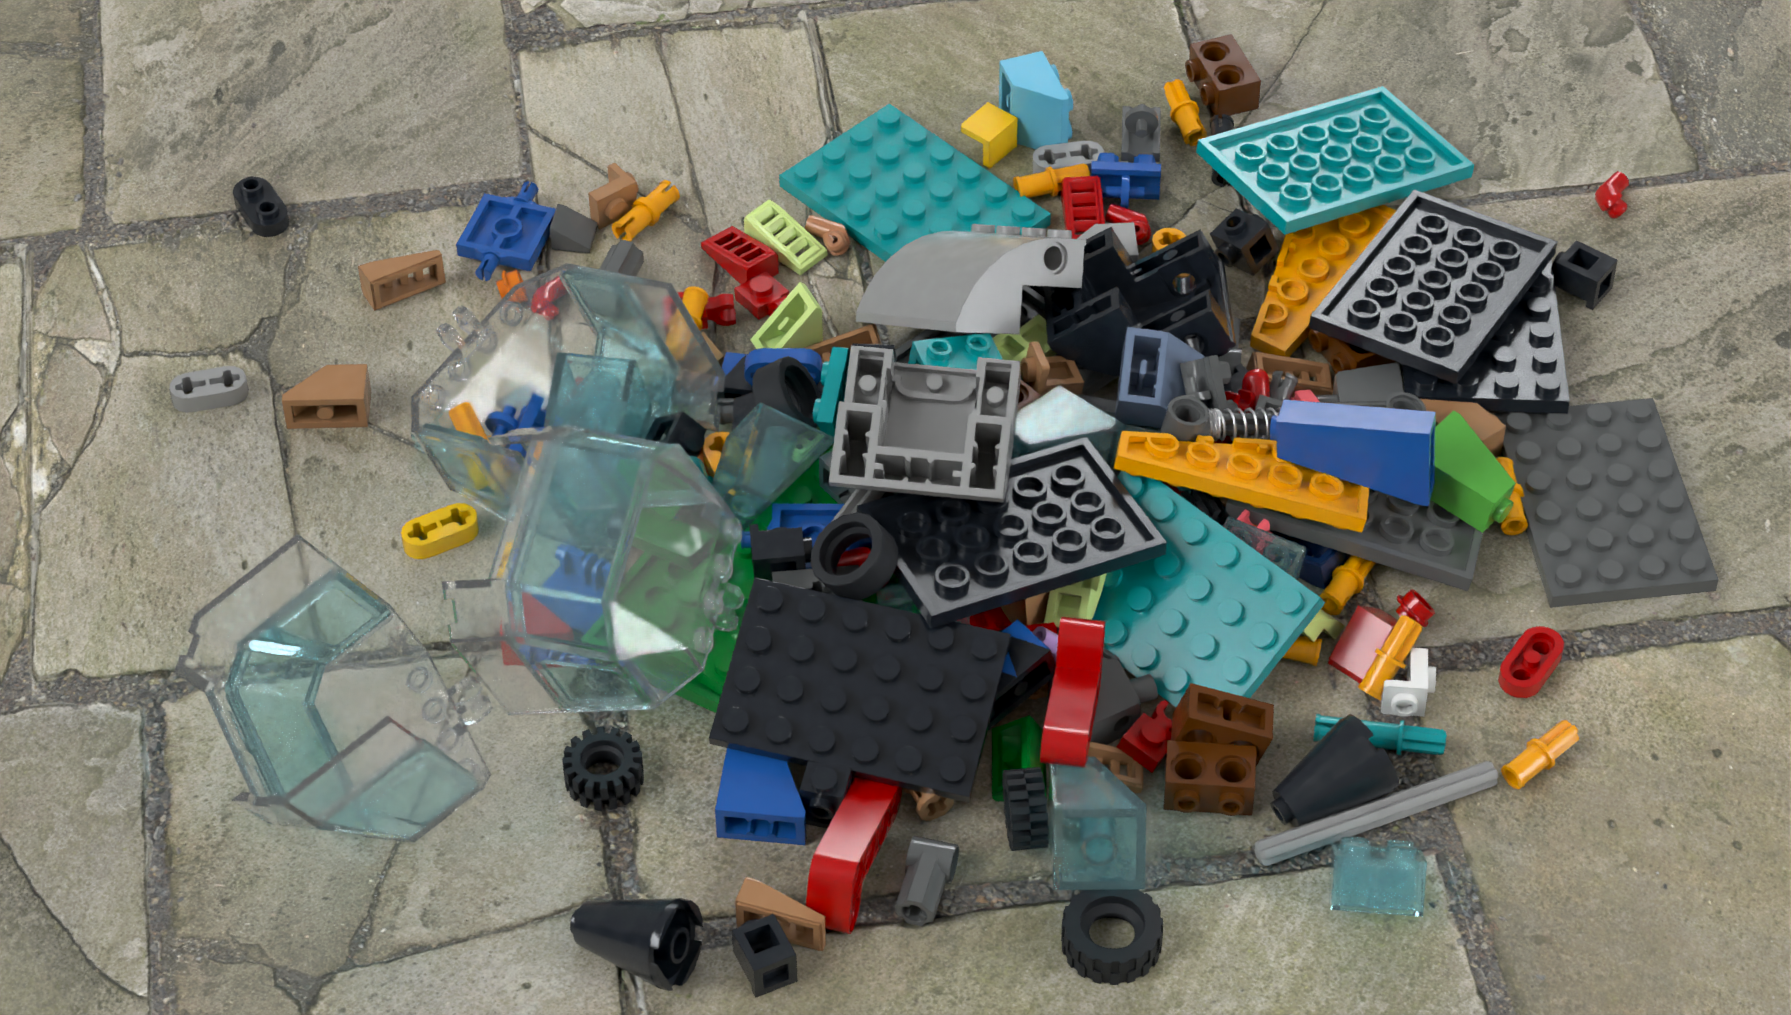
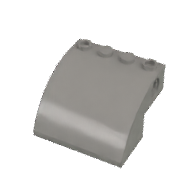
[856,224,1086,334]
[829,345,1021,502]

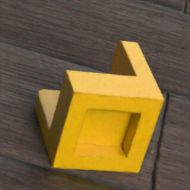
[961,102,1018,169]

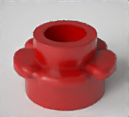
[1396,589,1435,627]

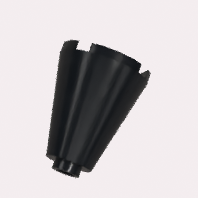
[1270,714,1399,827]
[570,898,703,991]

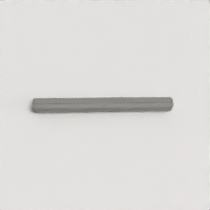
[1254,761,1499,866]

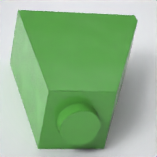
[1430,410,1516,533]

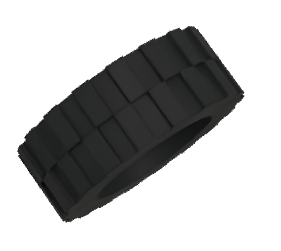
[1061,881,1163,985]

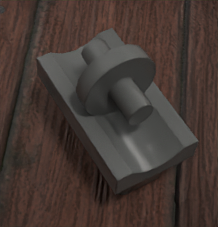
[1121,104,1161,163]
[1174,355,1239,413]

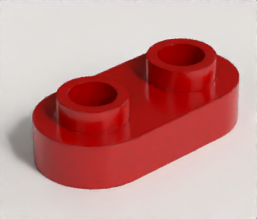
[1498,626,1564,698]

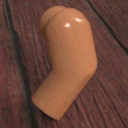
[805,215,851,256]

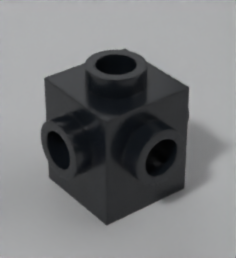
[1210,208,1280,276]

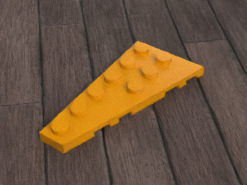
[1250,205,1397,357]
[1113,431,1369,533]

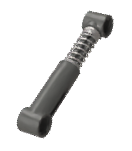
[1160,392,1426,442]

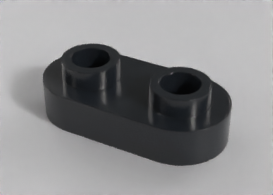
[233,176,289,237]

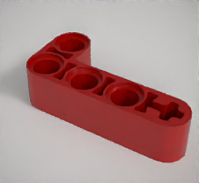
[1040,617,1106,768]
[806,777,902,934]

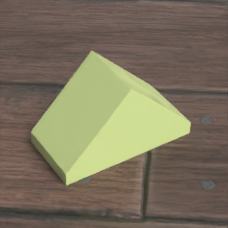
[750,282,823,349]

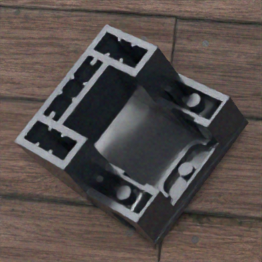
[1043,227,1236,376]

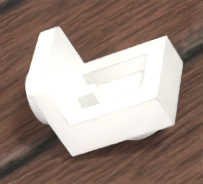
[1381,648,1436,716]

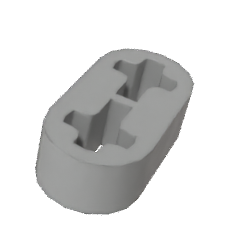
[1032,141,1104,174]
[169,366,249,413]

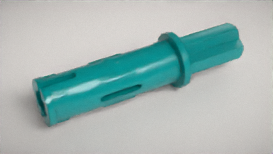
[1313,713,1447,755]

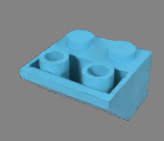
[999,51,1073,149]

